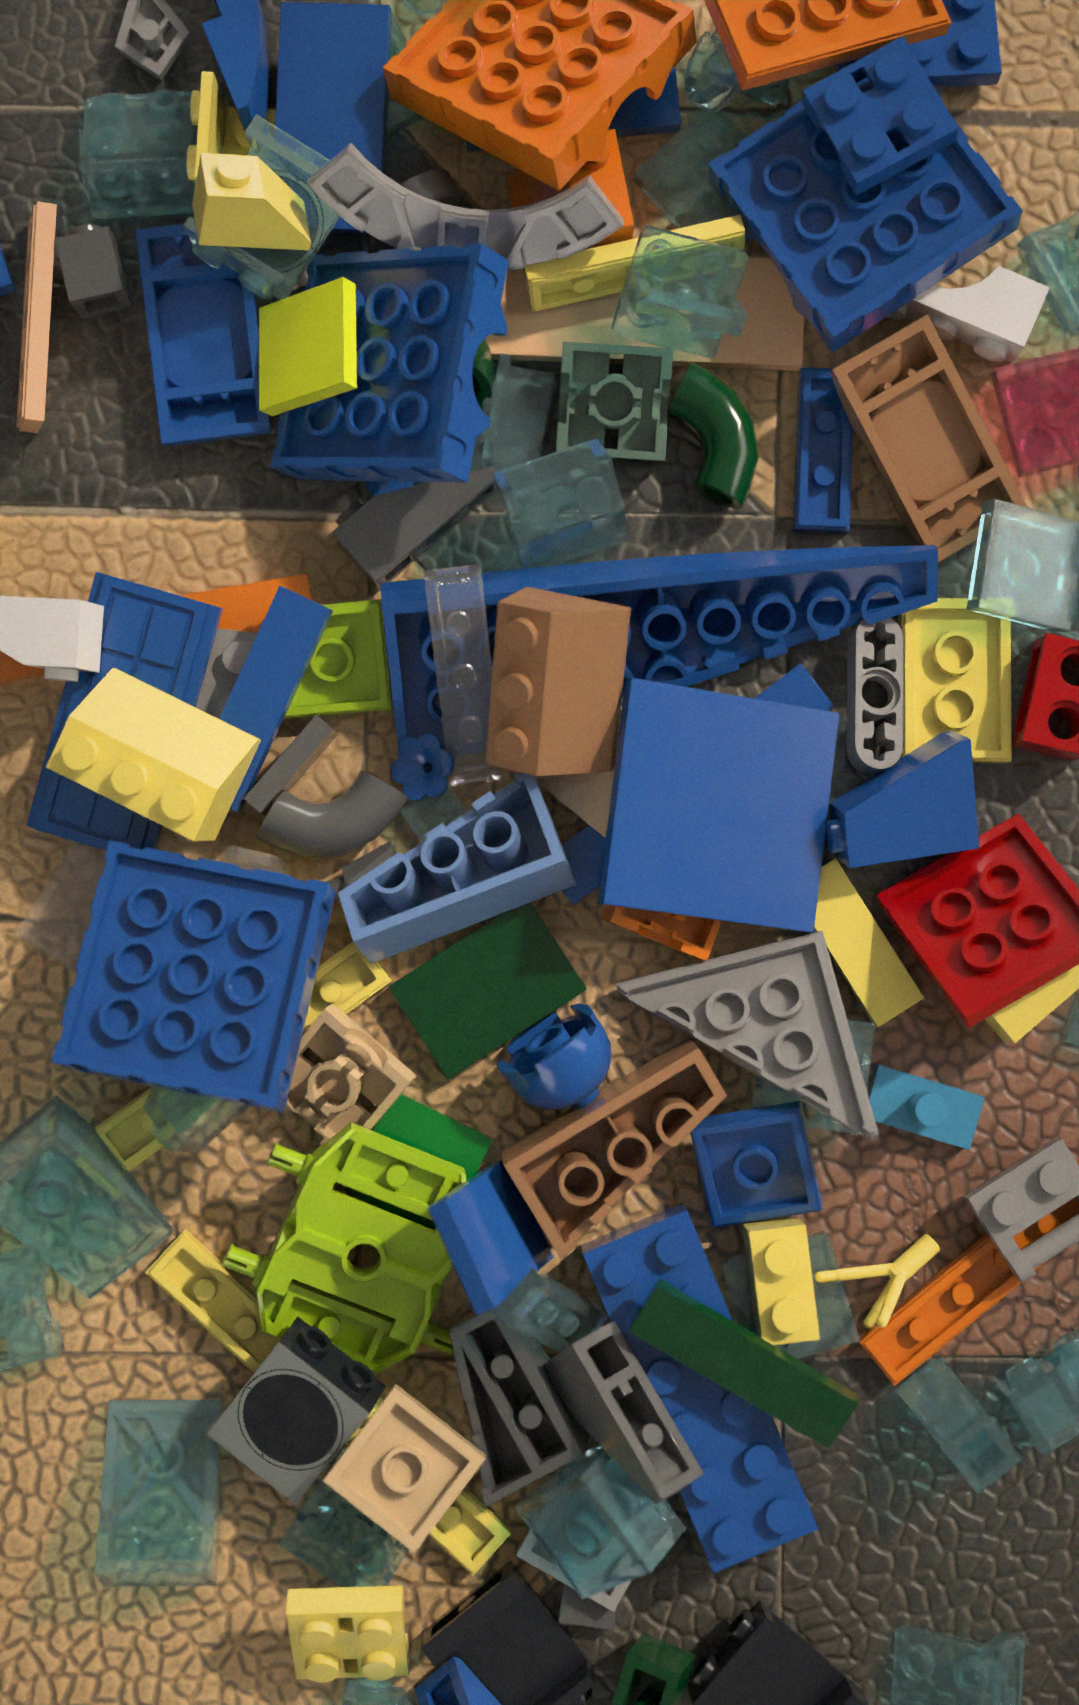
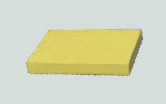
[898,598,1012,763]

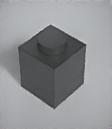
[55,224,133,318]

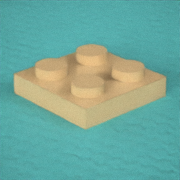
[323,1384,486,1553]

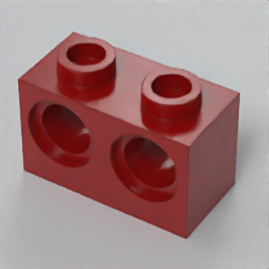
[1011,633,1079,761]

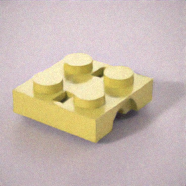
[286,1586,409,1683]

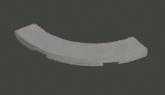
[306,143,624,270]

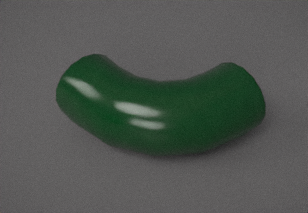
[668,363,759,509]

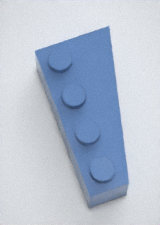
[338,772,577,964]

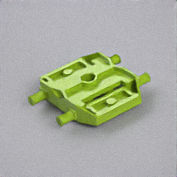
[222,1122,466,1374]

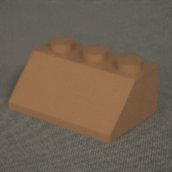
[485,587,631,776]

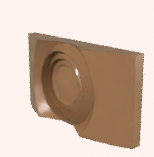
[830,314,1028,562]

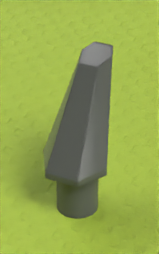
[327,840,394,902]

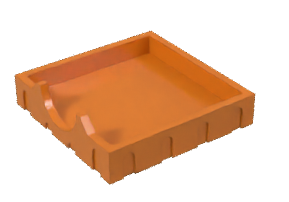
[382,0,697,191]

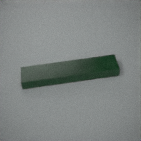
[628,1278,859,1449]

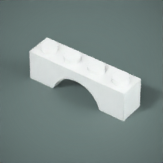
[887,266,1050,363]

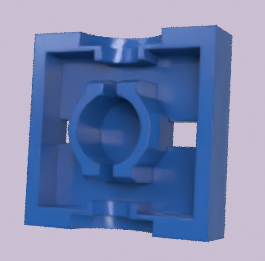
[802,36,959,196]

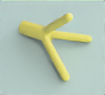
[815,1234,940,1329]

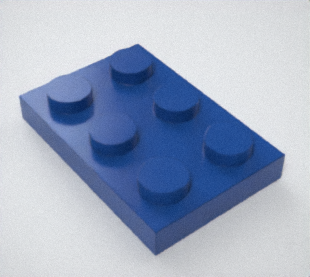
[834,0,1002,87]

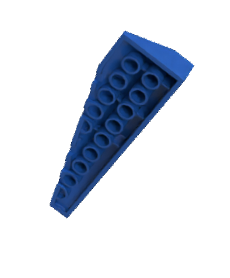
[380,545,938,754]

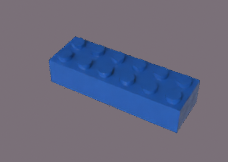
[581,1203,819,1573]

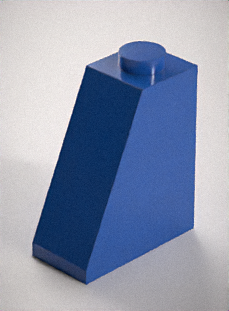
[825,731,979,868]

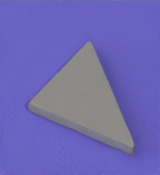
[616,930,879,1141]

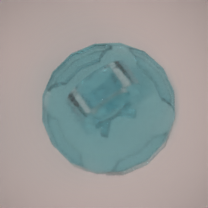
[684,30,791,112]

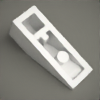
[0,596,104,682]

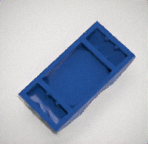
[136,222,272,447]

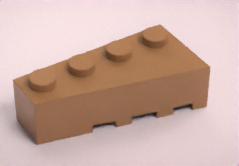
[501,1037,727,1261]

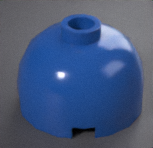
[497,1004,612,1110]

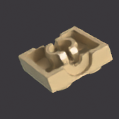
[285,1003,417,1145]

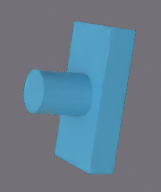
[867,1064,985,1150]

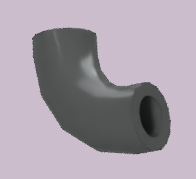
[257,770,408,858]

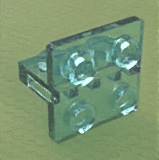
[611,225,748,358]

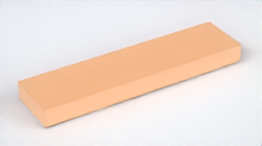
[16,201,57,433]

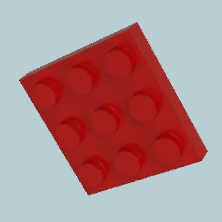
[877,813,1079,1028]

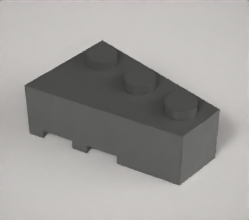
[450,1294,591,1507]

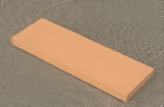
[485,257,804,371]

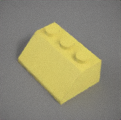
[46,668,261,841]

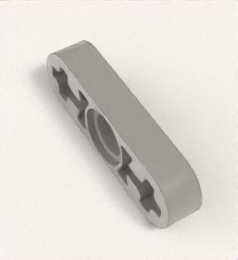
[846,618,903,775]

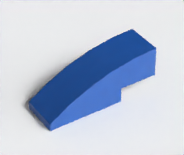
[202,0,272,143]

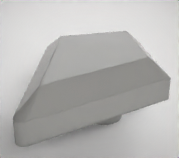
[115,0,191,80]

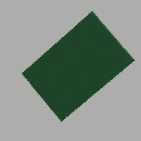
[388,902,587,1079]

